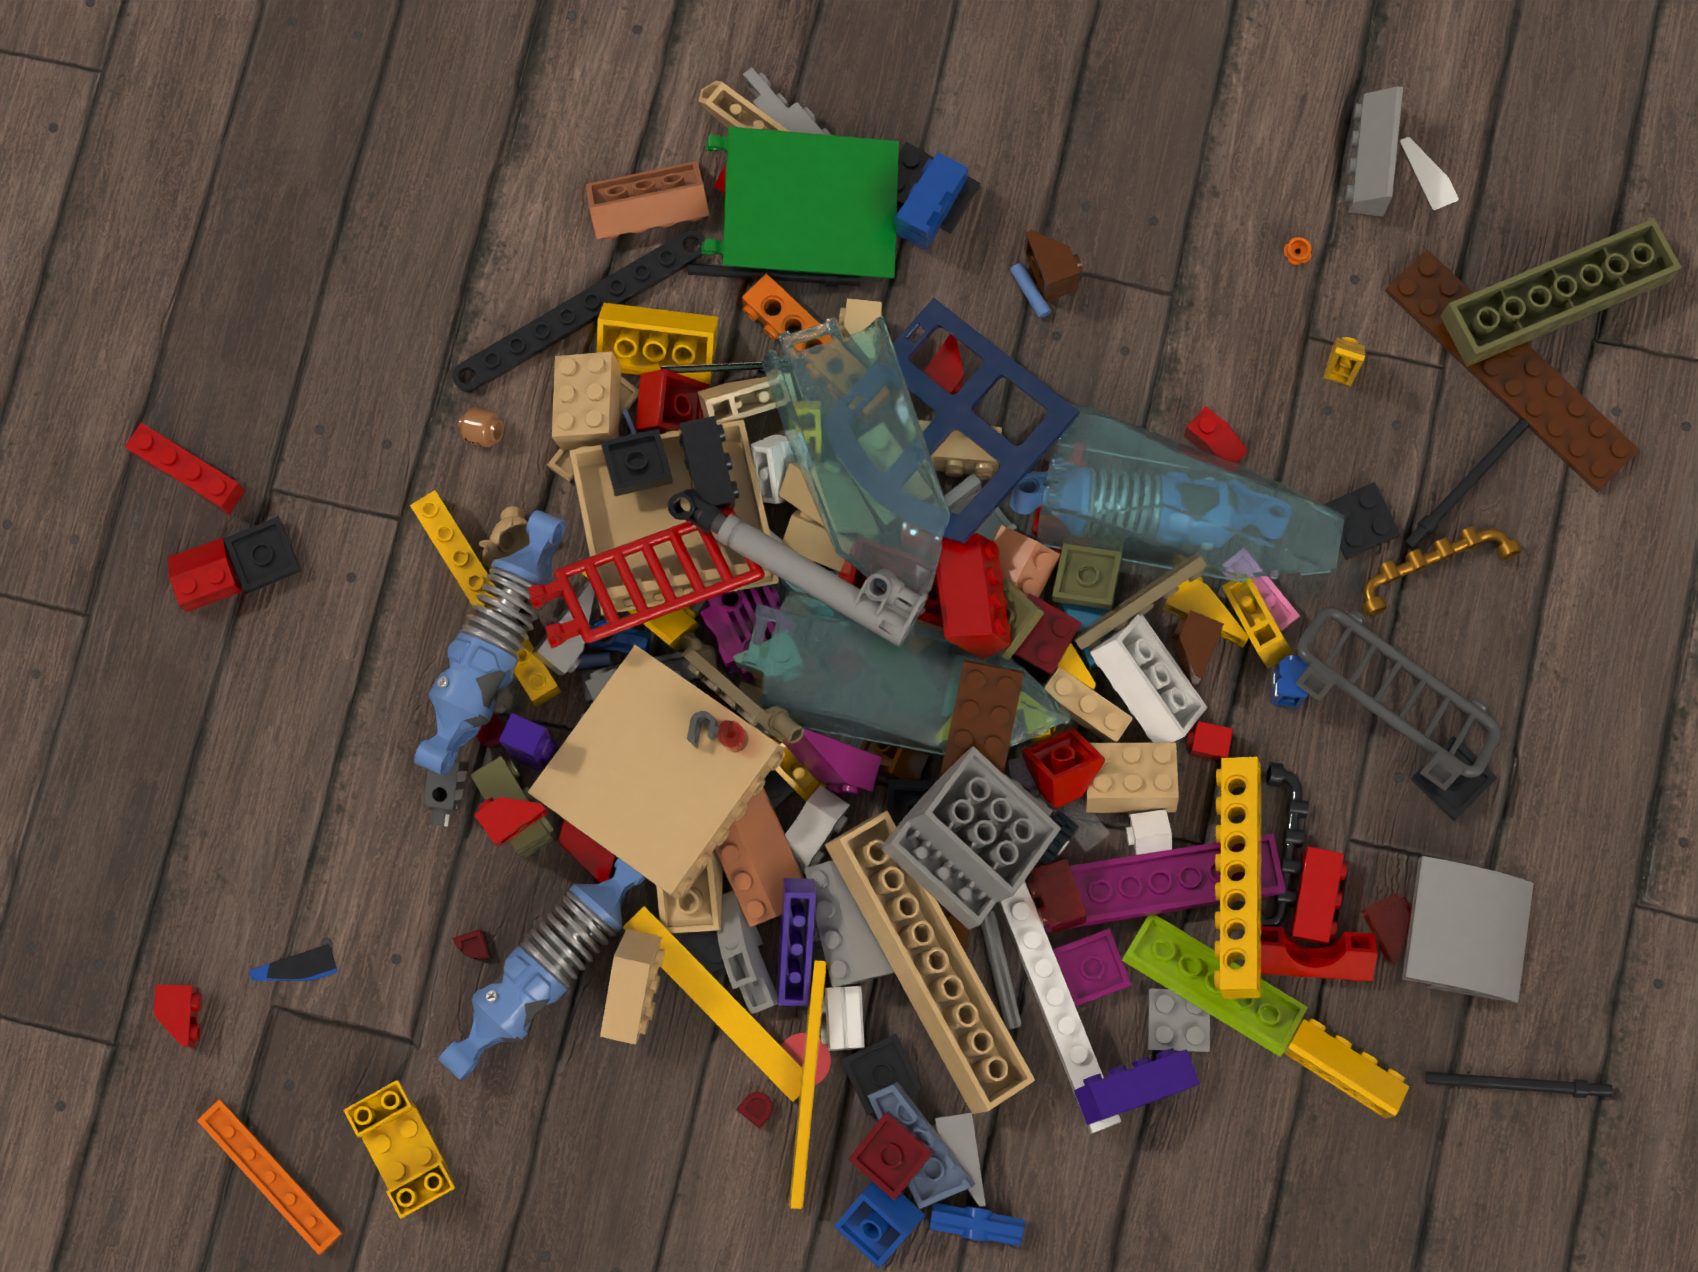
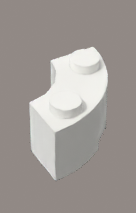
[785,785,850,875]

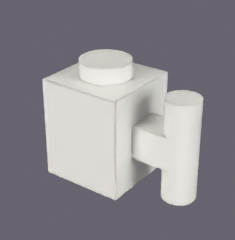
[1126,809,1172,855]

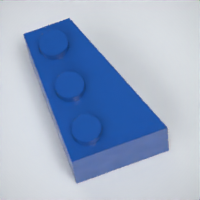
[894,152,969,250]

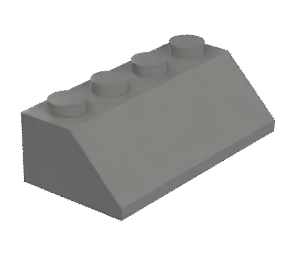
[1345,86,1403,217]
[804,860,895,988]

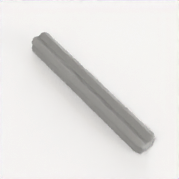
[981,910,1021,1030]

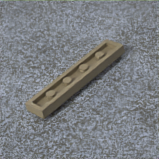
[1074,551,1207,650]

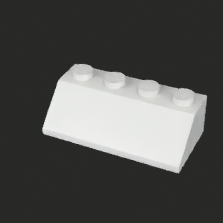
[1090,613,1207,743]

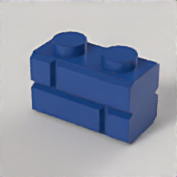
[1270,655,1308,708]

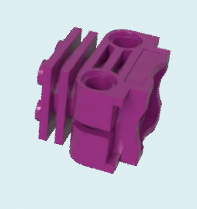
[700,585,795,683]

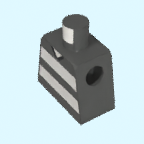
[424,760,469,827]

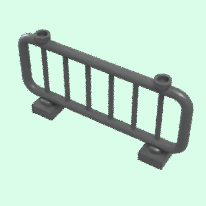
[1295,607,1502,791]

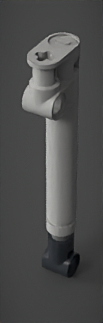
[668,489,929,647]

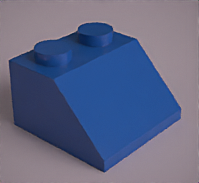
[834,1181,926,1268]

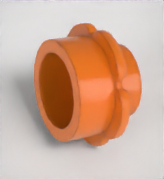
[1283,237,1312,265]

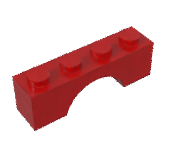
[124,423,245,515]
[1261,926,1377,981]

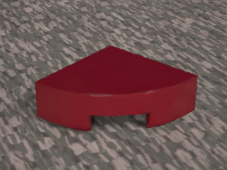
[452,929,491,960]

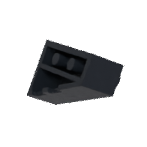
[678,416,739,509]

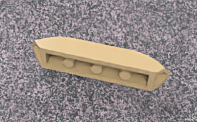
[698,80,790,132]

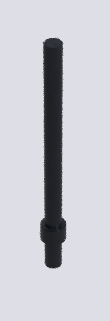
[688,263,861,288]
[1404,418,1530,550]
[1425,1072,1612,1098]

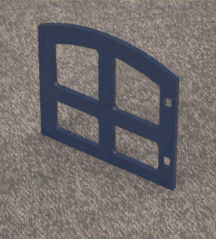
[821,298,1080,544]

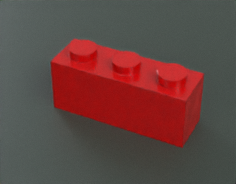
[1289,846,1347,946]

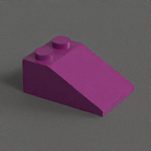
[782,729,882,796]

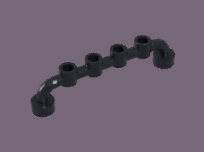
[1261,762,1309,927]

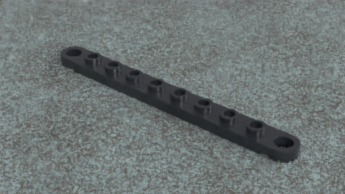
[452,230,705,392]

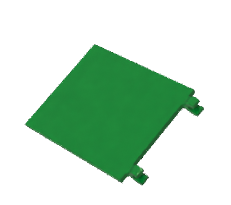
[701,126,899,279]

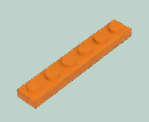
[197,1099,344,1255]

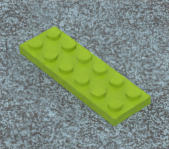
[1122,915,1308,1057]

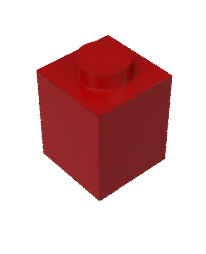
[1186,721,1233,762]

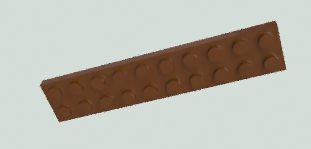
[1385,249,1639,492]
[937,659,1024,952]

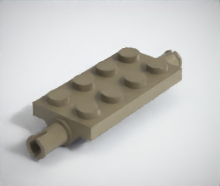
[680,633,804,743]

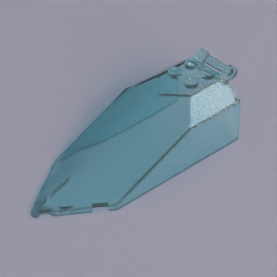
[761,316,950,616]
[741,590,1071,755]

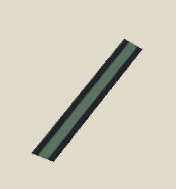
[660,361,789,373]

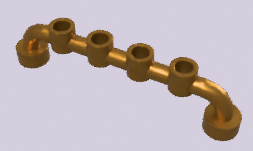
[1361,526,1523,618]

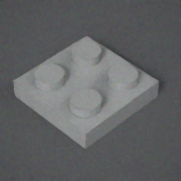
[1147,989,1210,1053]

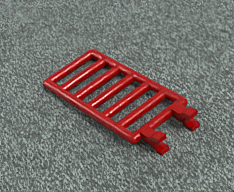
[528,507,765,649]

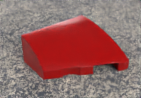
[559,819,616,883]

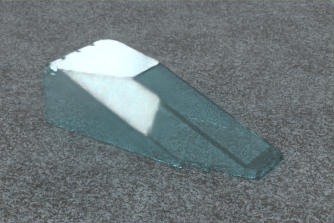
[1037,405,1345,582]

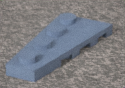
[868,1082,975,1209]

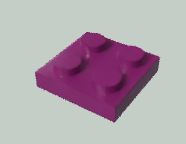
[1053,928,1132,1007]

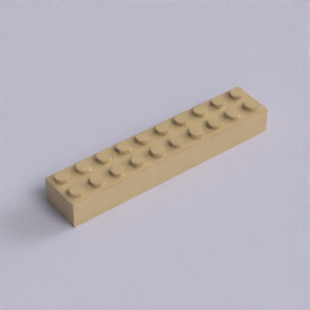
[825,811,1035,1114]

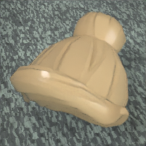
[479,506,530,568]

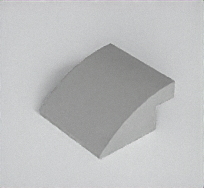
[880,746,1061,929]
[1402,856,1534,1003]

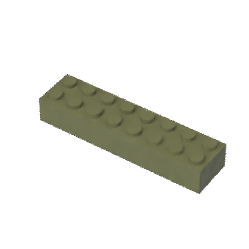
[1440,218,1682,367]

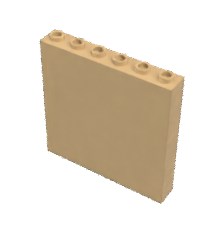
[569,420,779,615]
[528,645,785,900]

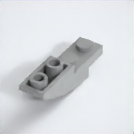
[743,67,831,135]
[716,891,778,1015]

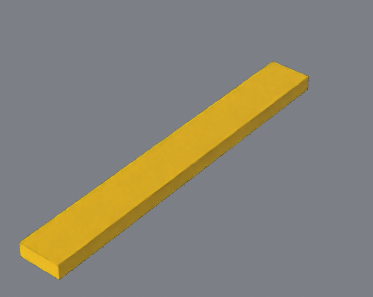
[622,906,802,1102]
[789,960,827,1209]

